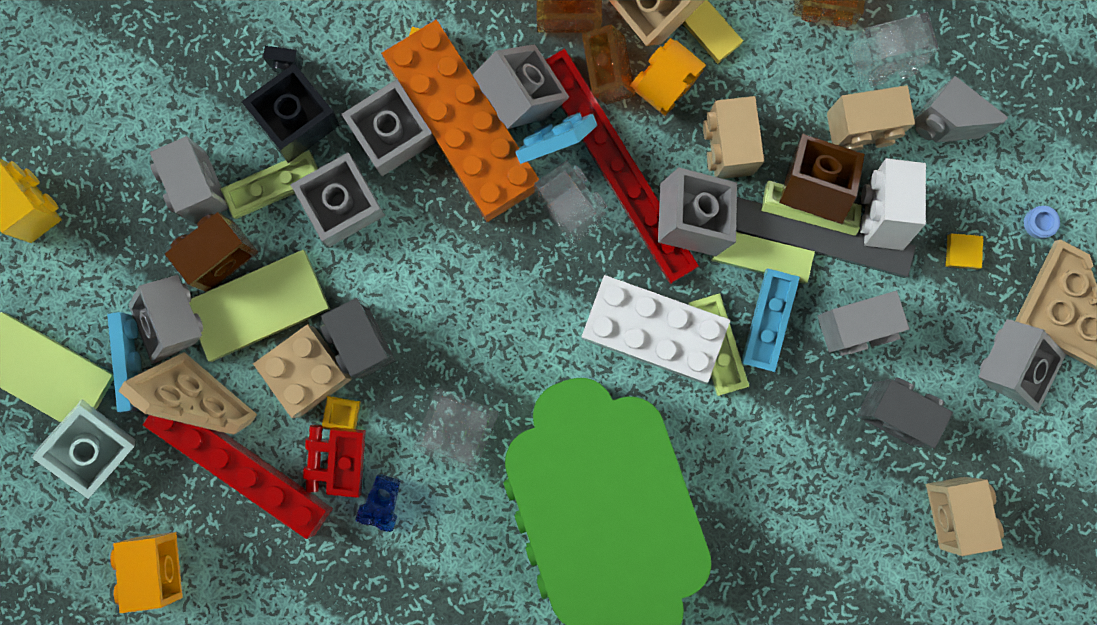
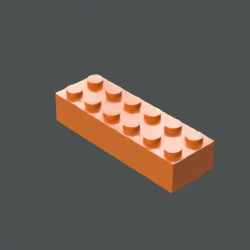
[381,19,541,222]

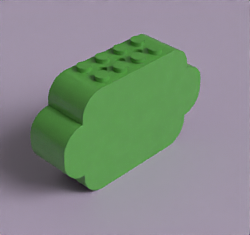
[503,378,711,625]

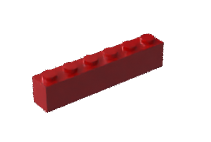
[142,415,333,539]

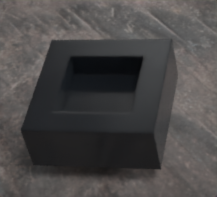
[263,46,303,73]

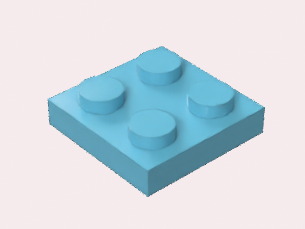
[515,113,598,164]

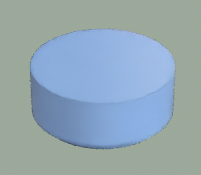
[1024,206,1060,239]

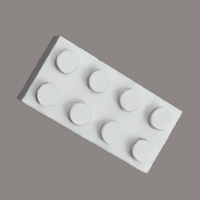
[582,275,730,385]

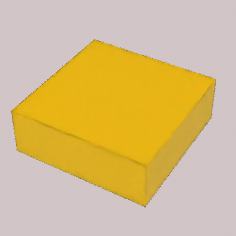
[946,233,983,269]
[322,396,361,430]

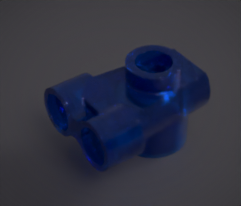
[355,474,400,532]

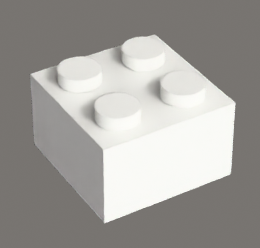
[860,158,926,250]

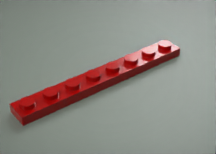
[546,48,699,284]

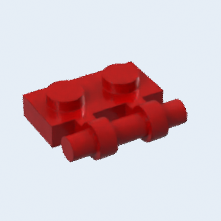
[303,425,366,498]

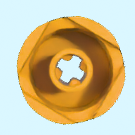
[630,38,707,116]

